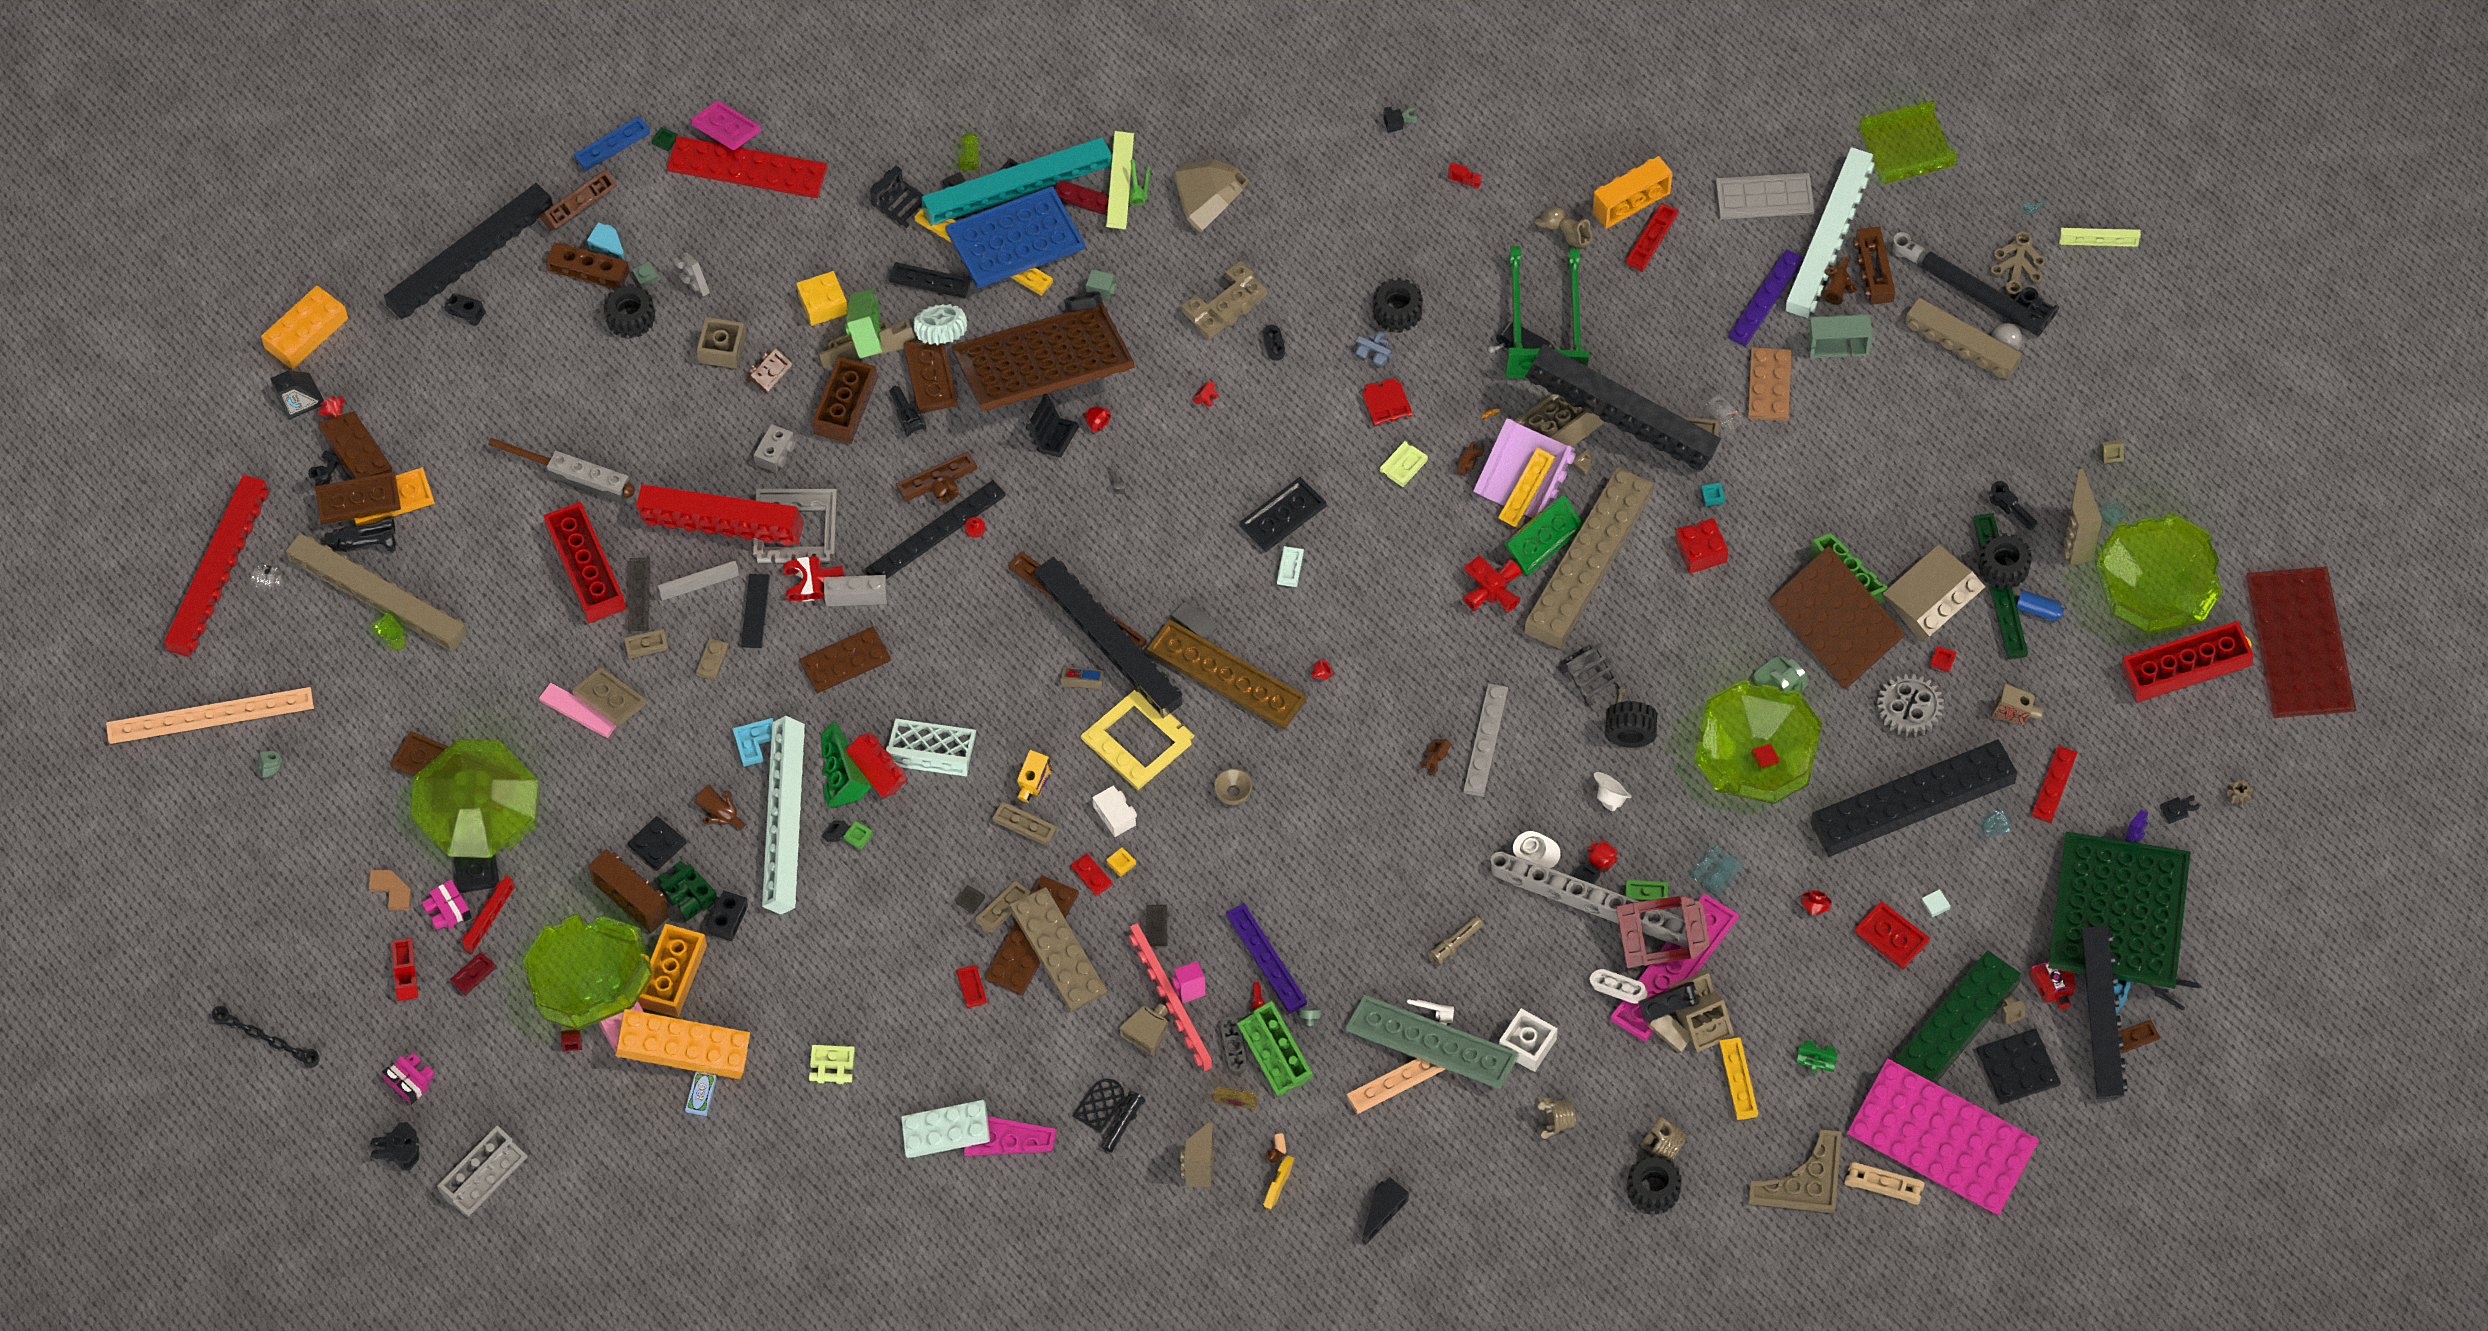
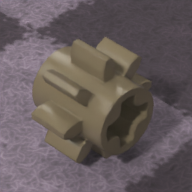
[2226,779,2253,806]

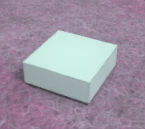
[1921,889,1950,917]

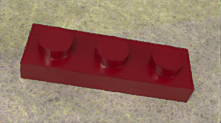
[1055,179,1109,215]

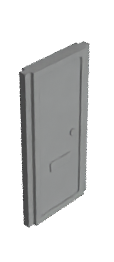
[1716,173,1814,219]

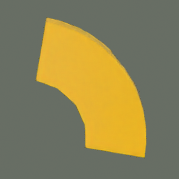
[1263,1155,1295,1209]

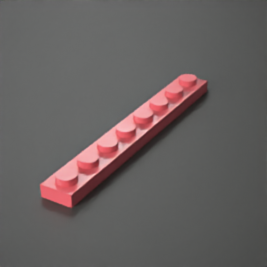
[1128,923,1212,1071]

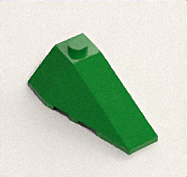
[821,722,872,808]

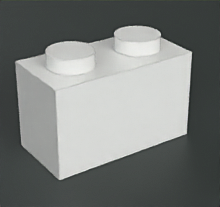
[1092,785,1137,837]

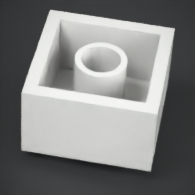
[1499,1009,1557,1072]

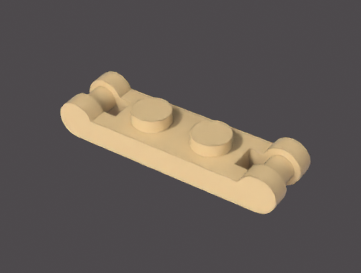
[1844,1162,1925,1205]

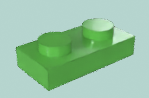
[1626,880,1668,902]

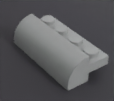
[437,1125,528,1218]

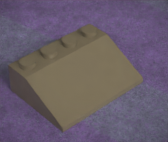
[1515,393,1605,447]
[2062,469,2102,565]
[1882,544,1985,641]

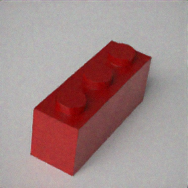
[845,733,908,798]

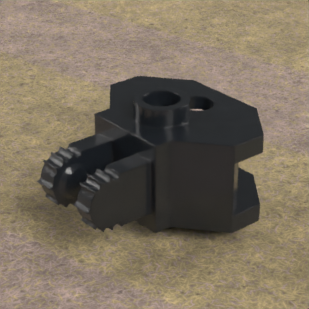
[371,1122,419,1171]

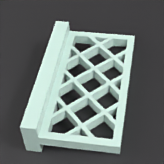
[886,719,976,776]

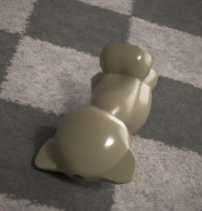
[1534,207,1593,249]

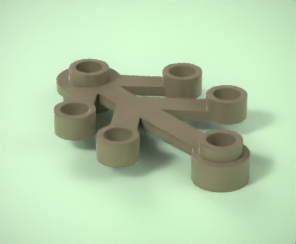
[1991,231,2045,298]

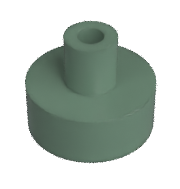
[1299,1007,1321,1026]

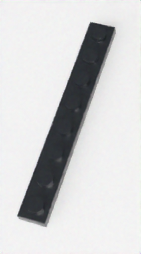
[865,480,1006,579]

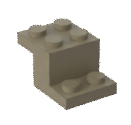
[1668,970,1735,1052]

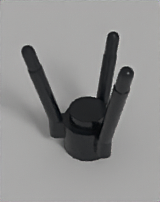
[2151,979,2201,1010]

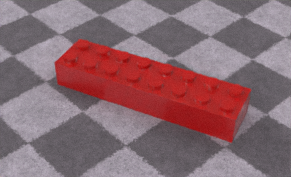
[636,484,804,546]

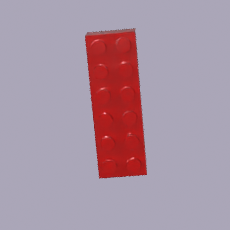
[543,501,626,624]
[2121,621,2254,703]

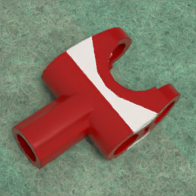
[782,556,844,601]

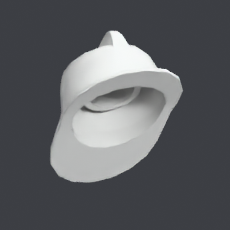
[1594,772,1632,811]
[1513,831,1560,868]

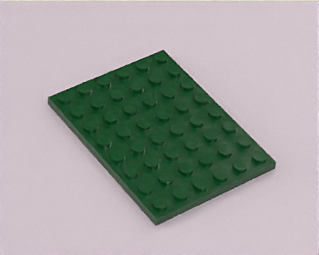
[2048,831,2191,989]

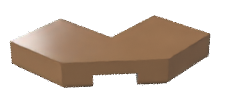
[369,870,411,910]

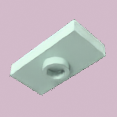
[1277,546,1304,587]

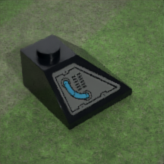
[270,370,324,420]

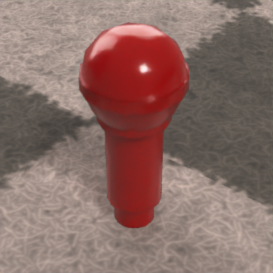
[1250,981,1265,1011]

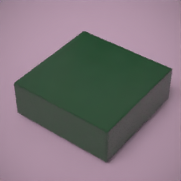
[651,127,678,152]

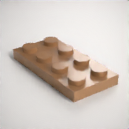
[1748,347,1791,421]

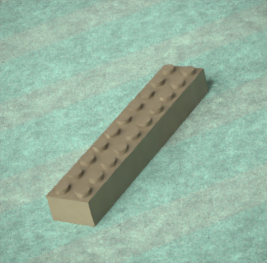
[1525,467,1654,650]

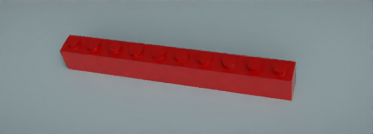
[164,474,269,657]

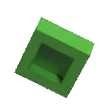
[844,821,873,850]

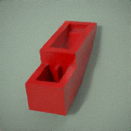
[391,938,419,1001]

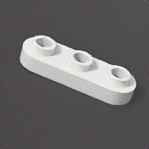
[1590,969,1647,1003]

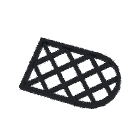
[1072,1079,1124,1133]

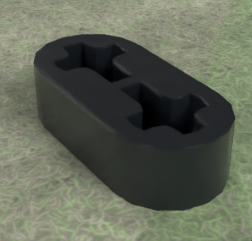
[1064,292,1102,311]
[1263,325,1285,361]

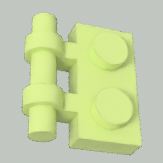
[809,1045,855,1084]

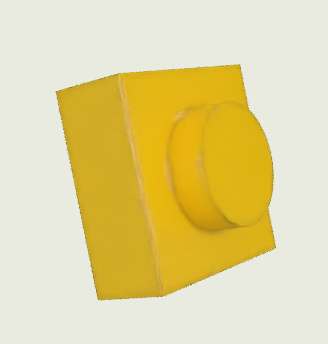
[1107,848,1136,877]

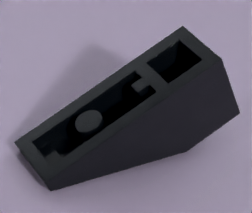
[1363,1177,1409,1245]

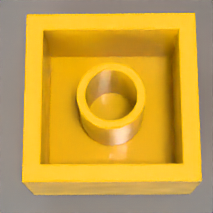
[796,271,848,326]

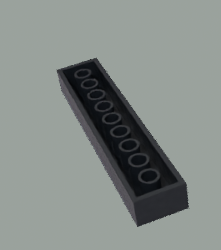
[1525,344,1722,471]
[1810,739,2017,857]

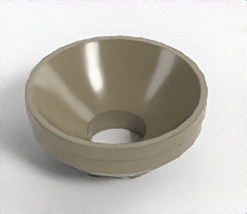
[1214,769,1252,805]

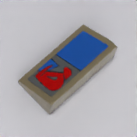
[1061,667,1104,689]

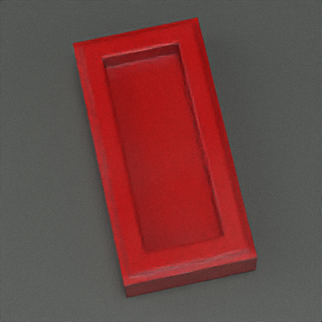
[956,964,987,1009]

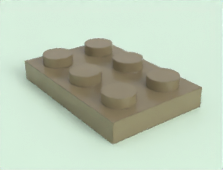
[573,667,646,727]

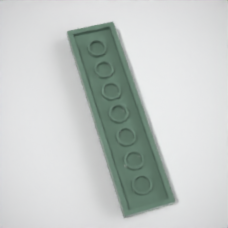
[1346,995,1518,1089]

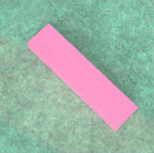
[539,683,616,738]

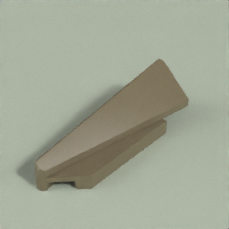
[819,318,916,367]

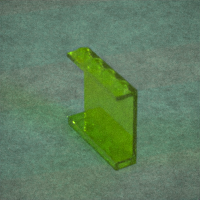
[1859,100,1958,185]

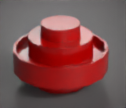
[317,395,346,418]
[1800,890,1832,915]

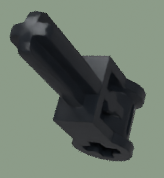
[889,386,927,436]
[1989,481,2037,530]

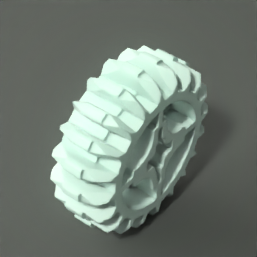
[914,304,967,345]

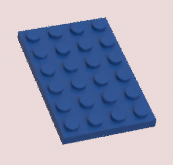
[945,186,1085,289]

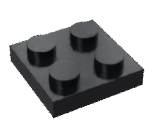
[628,816,687,871]

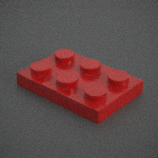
[1854,901,1930,970]

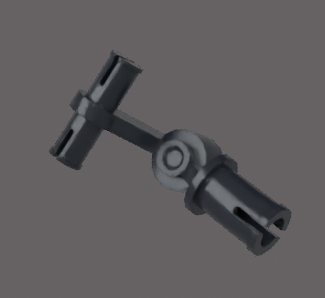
[308,451,343,486]

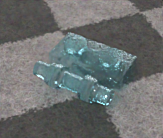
[1691,845,1744,897]

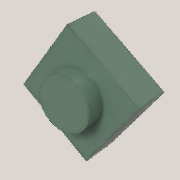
[632,262,659,287]

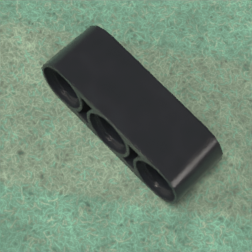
[1496,321,1555,350]

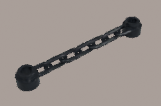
[212,1006,320,1068]

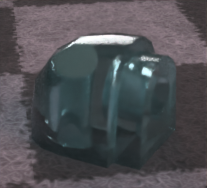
[1982,811,2010,838]

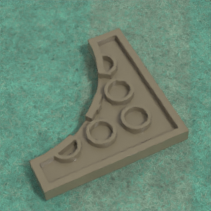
[1749,1129,1842,1213]

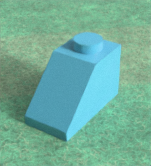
[587,222,625,260]

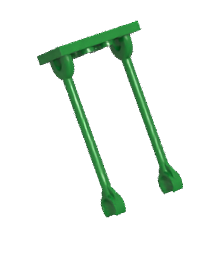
[1505,246,1589,379]

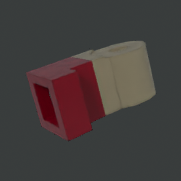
[561,1011,582,1052]

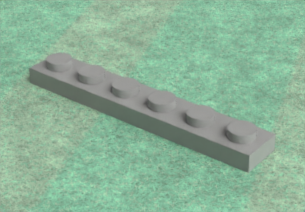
[1464,683,1508,797]

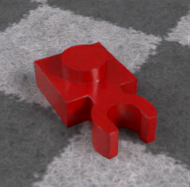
[1448,162,1482,189]

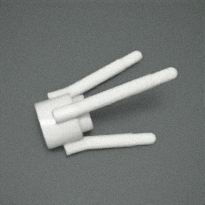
[1407,999,1454,1025]

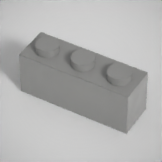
[824,575,887,606]

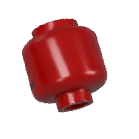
[1587,840,1619,871]

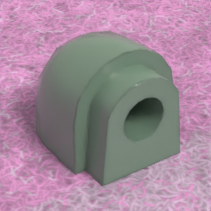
[258,751,282,778]

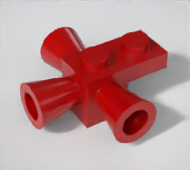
[1463,555,1522,613]

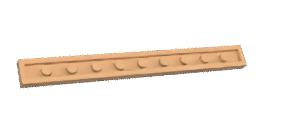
[106,687,314,744]

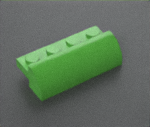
[1237,1001,1313,1097]

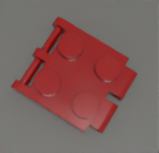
[1362,378,1413,427]

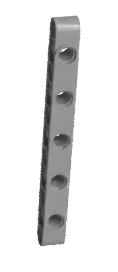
[1490,852,1688,947]

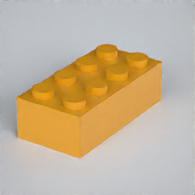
[1593,156,1672,229]
[261,285,348,370]
[636,924,707,1018]

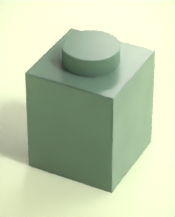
[1086,270,1117,301]

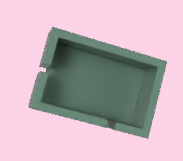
[1808,314,1872,358]

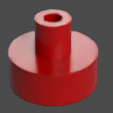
[965,517,985,538]
[1311,659,1333,680]

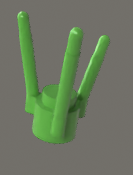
[1128,159,1150,205]

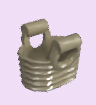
[1534,1097,1576,1139]
[1641,1117,1688,1162]

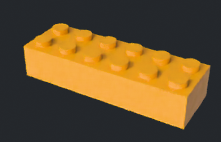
[615,1009,750,1079]

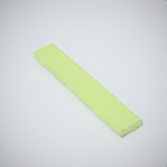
[1106,131,1134,229]

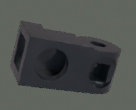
[444,293,486,326]

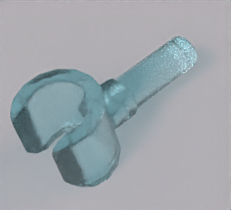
[2022,199,2048,216]

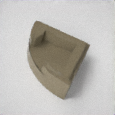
[1572,450,1592,477]

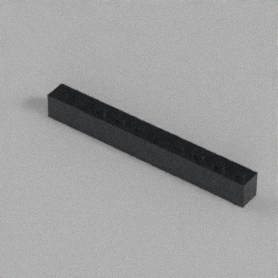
[384,182,553,320]
[1034,556,1182,719]

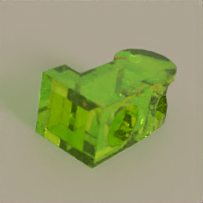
[959,132,979,171]

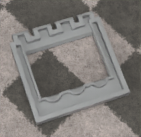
[753,489,837,563]

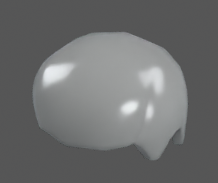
[1991,323,2023,350]

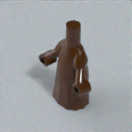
[1821,257,1858,305]
[694,784,746,830]

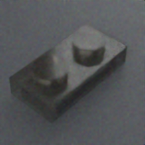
[1146,904,1168,946]

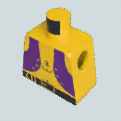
[1017,750,1053,803]

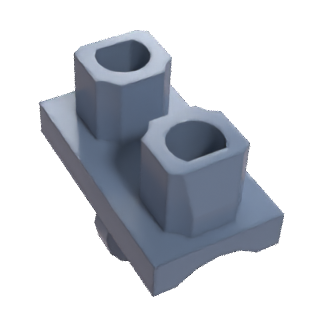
[1355,332,1393,367]

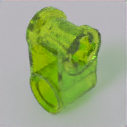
[370,612,407,650]

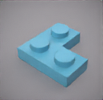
[733,718,774,767]

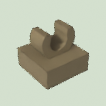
[2102,440,2124,464]
[2002,996,2026,1025]

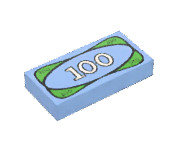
[685,1072,717,1116]

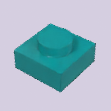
[1701,483,1725,507]

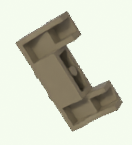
[1182,261,1267,340]

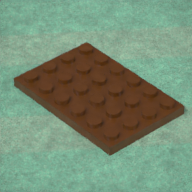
[1769,546,1906,689]

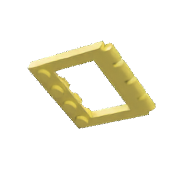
[1081,690,1195,790]

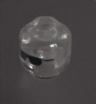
[251,564,283,592]

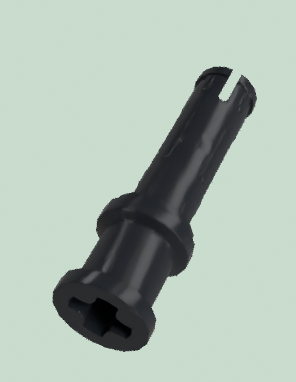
[1101,1091,1146,1153]

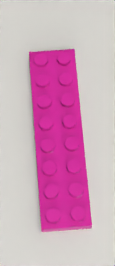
[1610,893,1739,1042]

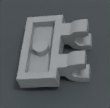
[673,252,710,297]

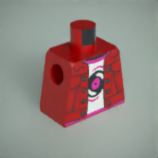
[2029,962,2075,1009]

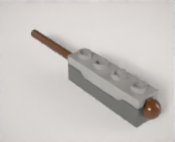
[489,438,635,503]

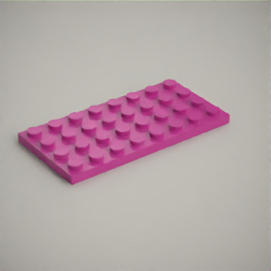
[1847,1058,2040,1216]

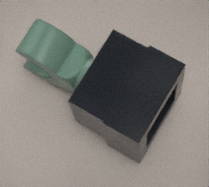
[1383,107,1417,133]

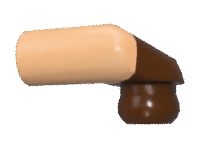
[1266,1133,1286,1163]

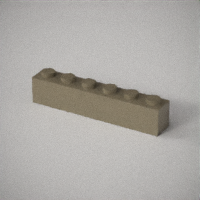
[1905,298,2022,380]

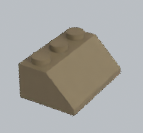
[1180,1122,1214,1188]

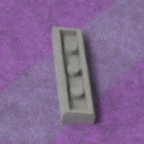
[658,561,739,601]

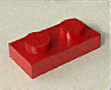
[1071,853,1113,896]

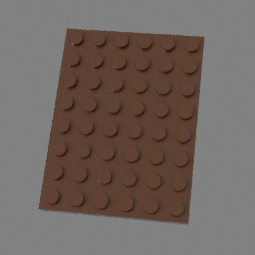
[951,302,1135,411]

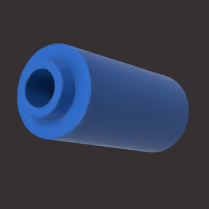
[2017,590,2064,622]

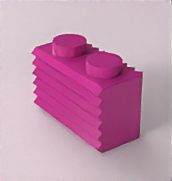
[1171,961,1205,1004]

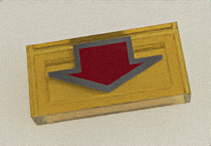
[1214,1086,1258,1110]

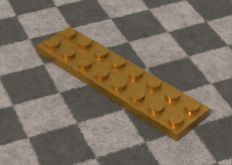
[1147,619,1307,730]

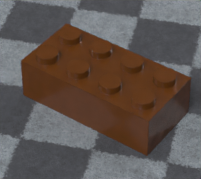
[812,357,877,444]
[588,849,669,934]

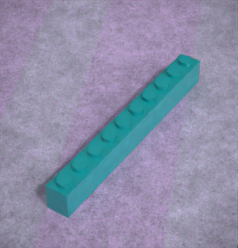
[922,137,1112,226]

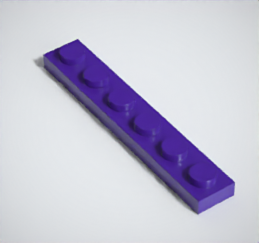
[1728,249,1804,347]
[1226,903,1307,1014]

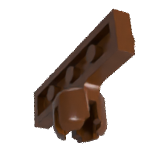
[896,451,977,503]

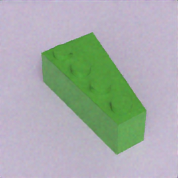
[845,289,882,359]
[1809,533,1889,603]

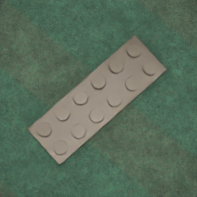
[1009,887,1107,1012]

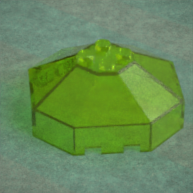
[2095,513,2223,634]
[1694,680,1822,804]
[410,739,540,858]
[522,913,654,1031]

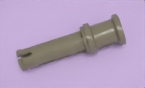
[1427,916,1484,966]

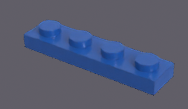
[574,116,650,172]

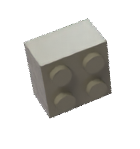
[697,317,746,369]

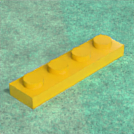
[1498,447,1556,528]
[1719,1037,1758,1120]

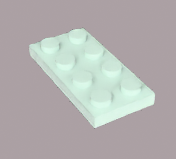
[901,1100,990,1158]

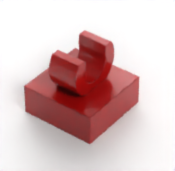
[1192,381,1219,407]

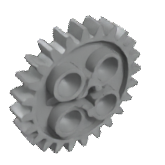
[1877,674,1944,737]

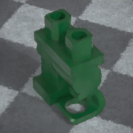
[657,861,717,922]

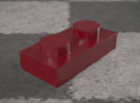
[450,952,496,996]

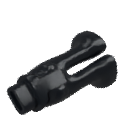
[325,516,396,552]

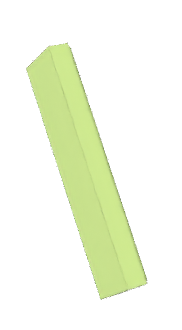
[2059,228,2141,247]

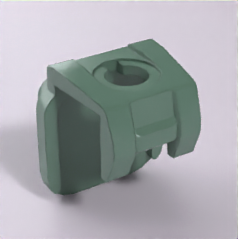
[1754,656,1808,704]

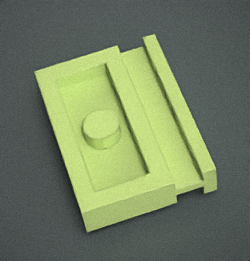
[1380,441,1428,487]

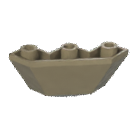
[1173,159,1250,233]

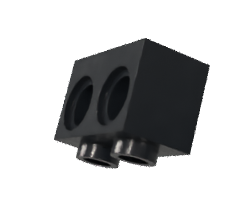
[706,890,748,942]

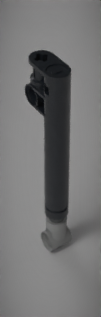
[1892,232,2059,337]

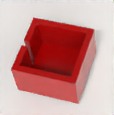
[1675,518,1729,574]

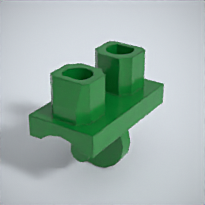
[1796,1040,1838,1074]

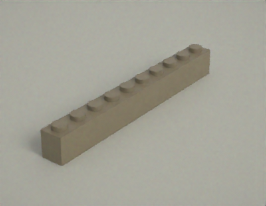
[286,533,467,652]

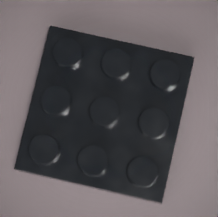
[1977,1028,2061,1105]

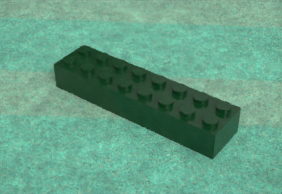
[1893,950,2022,1084]

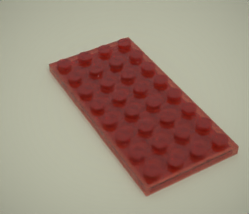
[2246,566,2356,718]

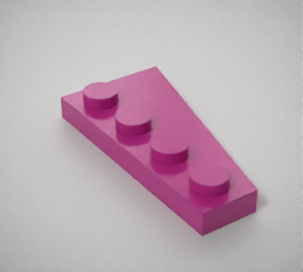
[964,1116,1057,1156]

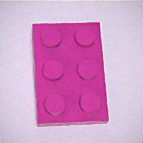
[691,100,761,150]

